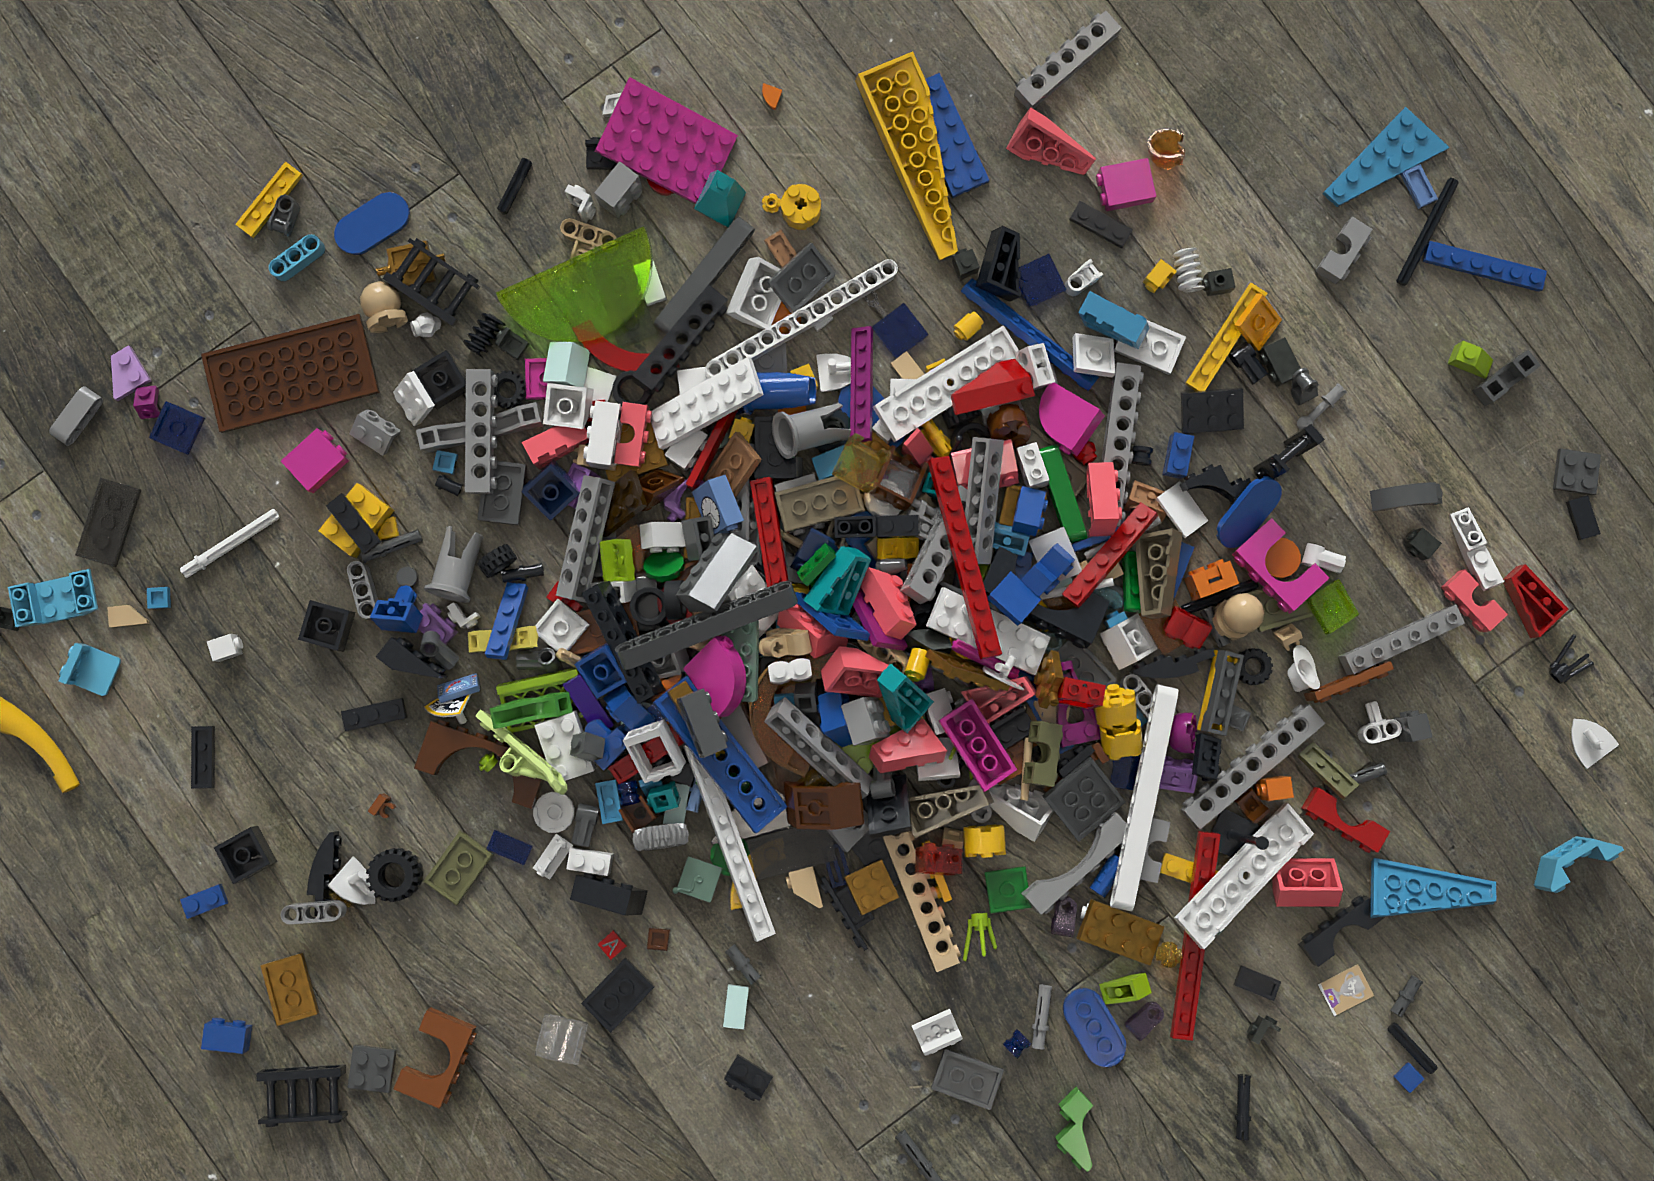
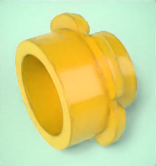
[762,193,781,213]

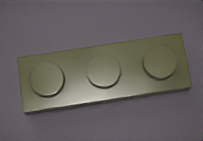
[1298,742,1359,801]

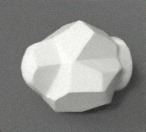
[410,312,441,337]

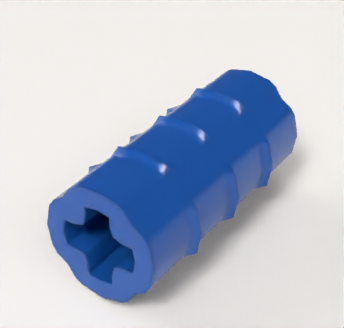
[1089,854,1119,898]

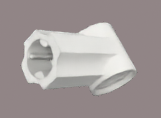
[1301,543,1346,573]

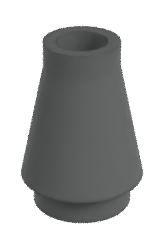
[876,558,907,575]

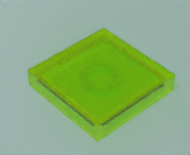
[1306,579,1359,635]

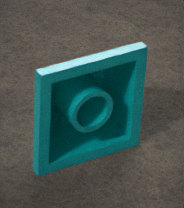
[694,170,746,228]

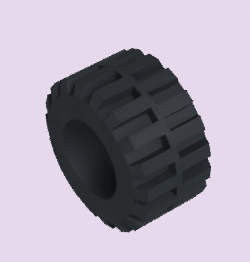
[366,848,423,902]

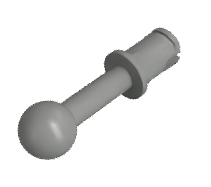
[1297,383,1347,430]

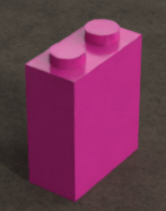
[1096,158,1156,211]
[281,428,349,493]

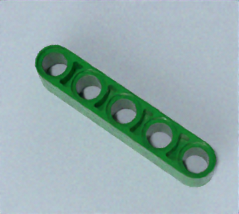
[1039,444,1088,544]

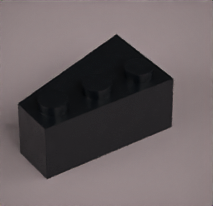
[570,872,648,916]

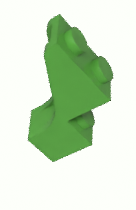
[489,692,573,729]
[1055,1087,1093,1172]

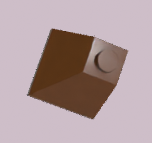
[639,469,684,511]

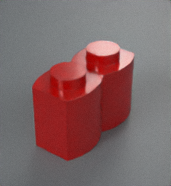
[1162,606,1212,649]

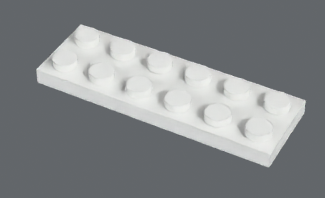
[651,357,764,450]
[926,587,1051,675]

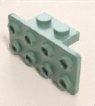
[721,620,759,702]

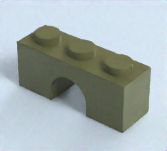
[1022,721,1063,787]

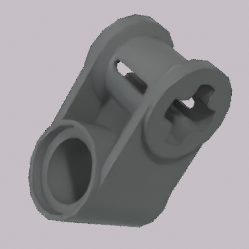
[267,195,300,237]
[1291,368,1319,405]

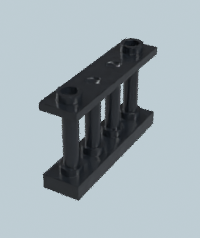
[382,238,480,327]
[1253,424,1325,480]
[256,1064,348,1127]

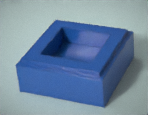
[1393,1062,1425,1093]

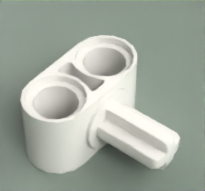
[1358,701,1402,744]

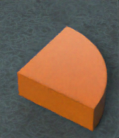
[762,83,782,110]

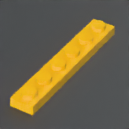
[1185,282,1267,391]

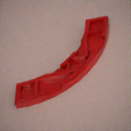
[573,319,680,374]

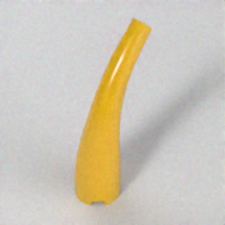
[0,697,80,793]

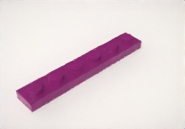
[850,326,873,443]

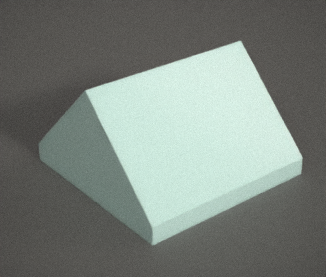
[543,342,590,387]

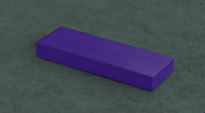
[563,674,614,728]

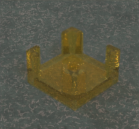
[832,433,891,493]

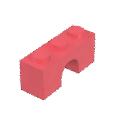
[614,402,652,468]
[1441,570,1508,632]

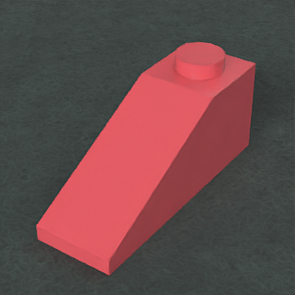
[901,428,934,468]

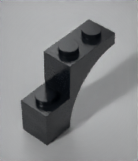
[1180,464,1251,505]

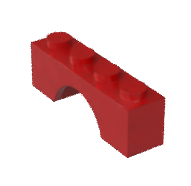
[1301,787,1391,854]

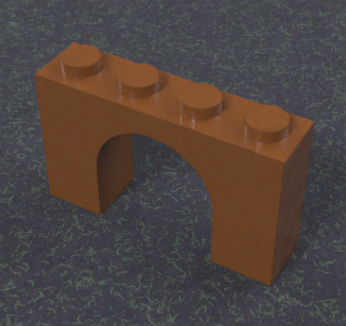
[393,1007,477,1109]

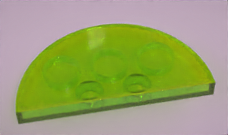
[496,226,653,343]

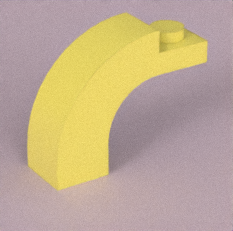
[468,626,538,653]

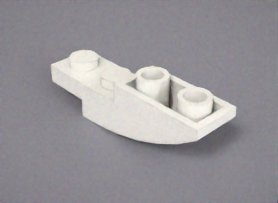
[1449,507,1504,591]

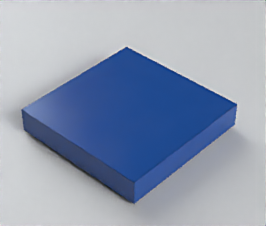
[987,572,1042,626]

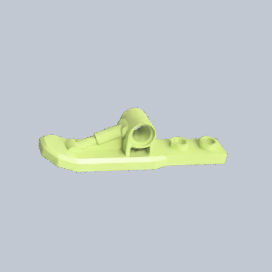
[476,710,567,795]

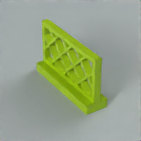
[496,667,583,733]

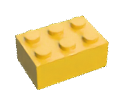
[318,483,395,558]

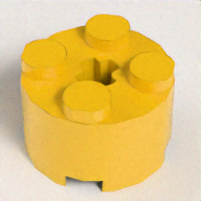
[781,184,821,230]
[1095,684,1137,729]
[1099,719,1143,760]
[963,824,1006,858]

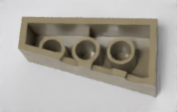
[1135,528,1183,619]
[909,784,994,838]

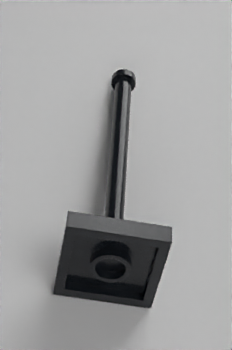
[1210,809,1269,858]

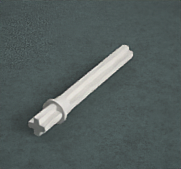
[180,509,280,578]

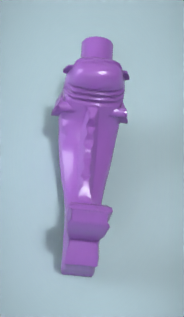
[663,468,705,522]

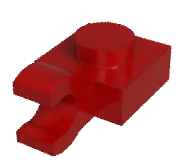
[546,581,583,612]

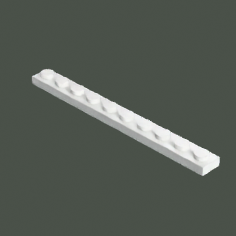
[683,745,776,942]

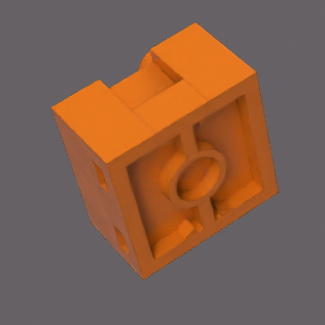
[1183,559,1239,601]

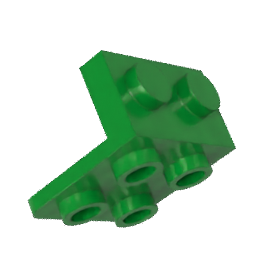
[797,543,837,587]

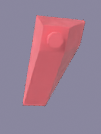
[1006,107,1096,175]

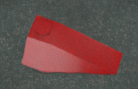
[951,359,1035,415]

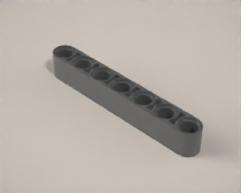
[653,216,755,334]

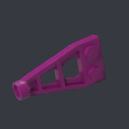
[1056,660,1101,747]

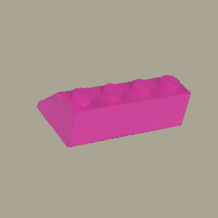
[939,699,1017,792]

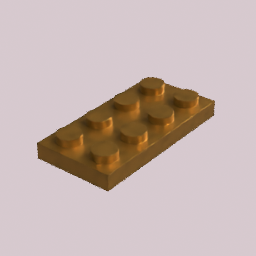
[925,649,1010,691]
[1076,899,1164,965]

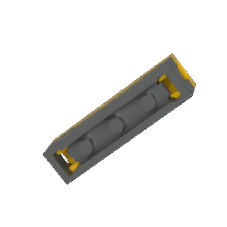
[1197,650,1244,736]

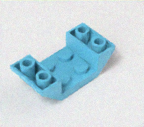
[8,569,98,627]
[1534,836,1624,893]

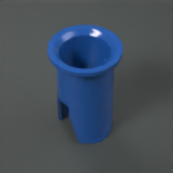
[743,372,817,415]

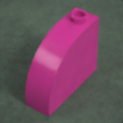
[1039,383,1105,456]
[683,636,746,717]

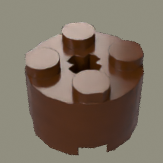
[986,404,1031,449]

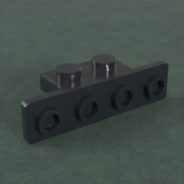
[820,875,875,951]

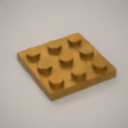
[605,408,668,482]

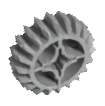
[632,823,689,851]

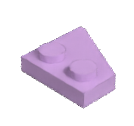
[111,345,151,401]

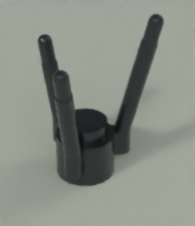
[1549,634,1594,684]

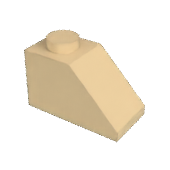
[786,865,823,908]

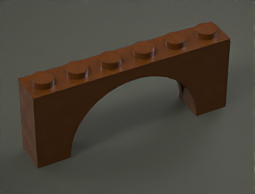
[414,719,546,809]

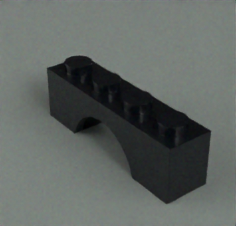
[1298,895,1385,967]

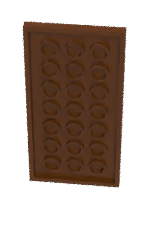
[201,314,380,433]

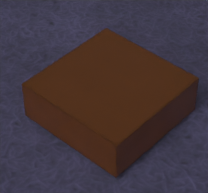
[647,927,670,951]

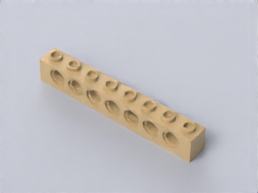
[883,831,961,972]

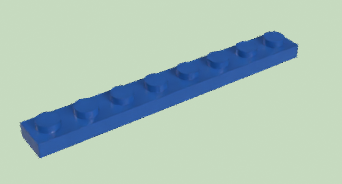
[961,278,1099,391]

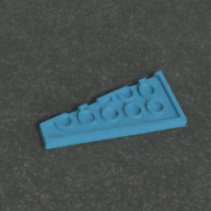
[1322,107,1450,207]
[1371,858,1497,918]

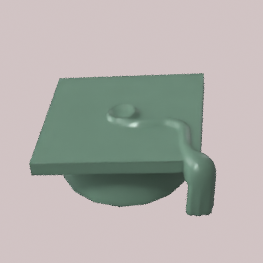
[672,856,722,902]

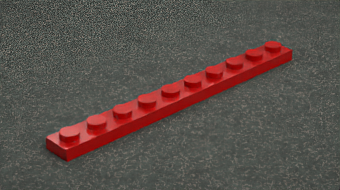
[928,456,1002,660]
[1170,831,1221,1041]

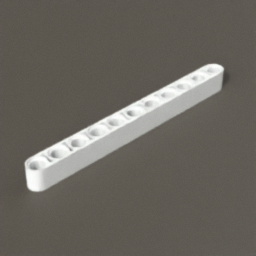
[705,259,898,379]
[1110,684,1178,912]

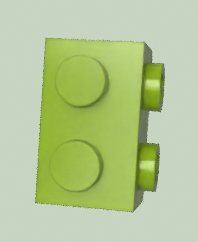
[599,539,635,582]

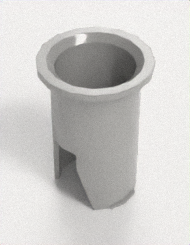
[772,402,851,459]
[424,526,484,603]

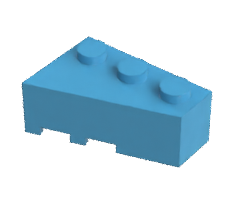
[1078,291,1150,349]

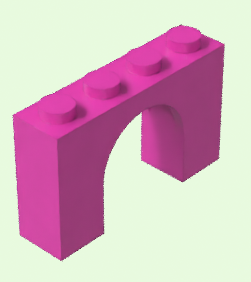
[1232,518,1329,614]

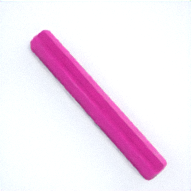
[951,639,1020,679]

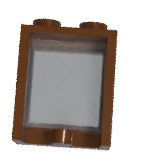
[869,445,928,511]

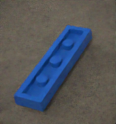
[485,582,528,660]

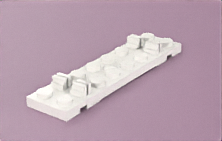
[873,325,1019,442]
[1174,803,1314,949]

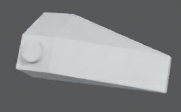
[969,778,1054,842]

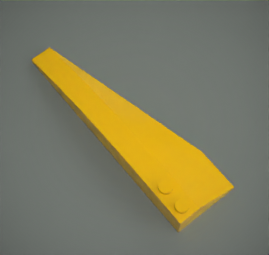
[855,51,958,261]

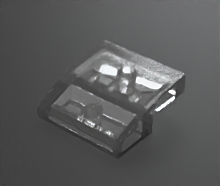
[535,1014,588,1065]

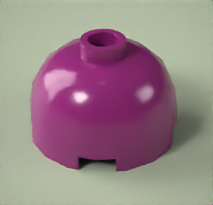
[1169,712,1197,753]

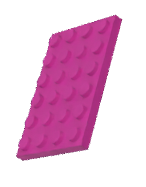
[595,77,738,204]

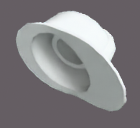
[1287,645,1320,692]

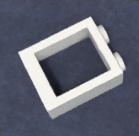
[623,719,686,783]

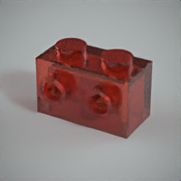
[915,843,962,876]

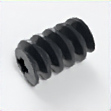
[463,313,506,358]

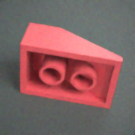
[821,646,889,698]

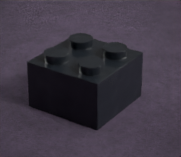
[411,350,466,410]
[298,600,356,652]
[214,826,277,884]

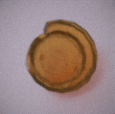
[1147,128,1185,169]

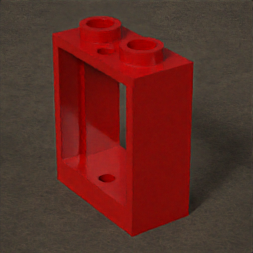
[1057,677,1106,710]

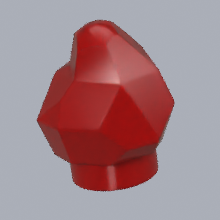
[1073,441,1097,466]

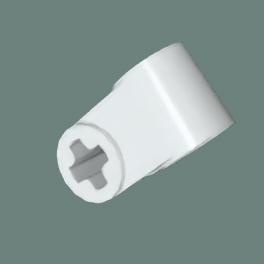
[1064,259,1104,296]

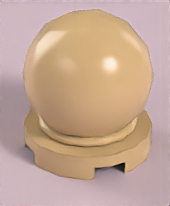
[360,281,408,333]
[1212,593,1265,640]

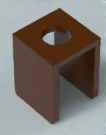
[618,795,659,833]

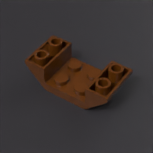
[784,781,864,830]

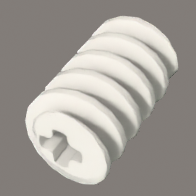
[1173,248,1205,293]

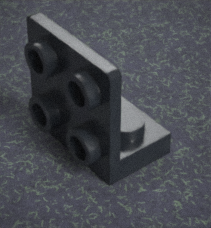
[1036,742,1095,778]

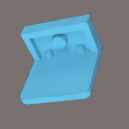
[59,643,121,696]

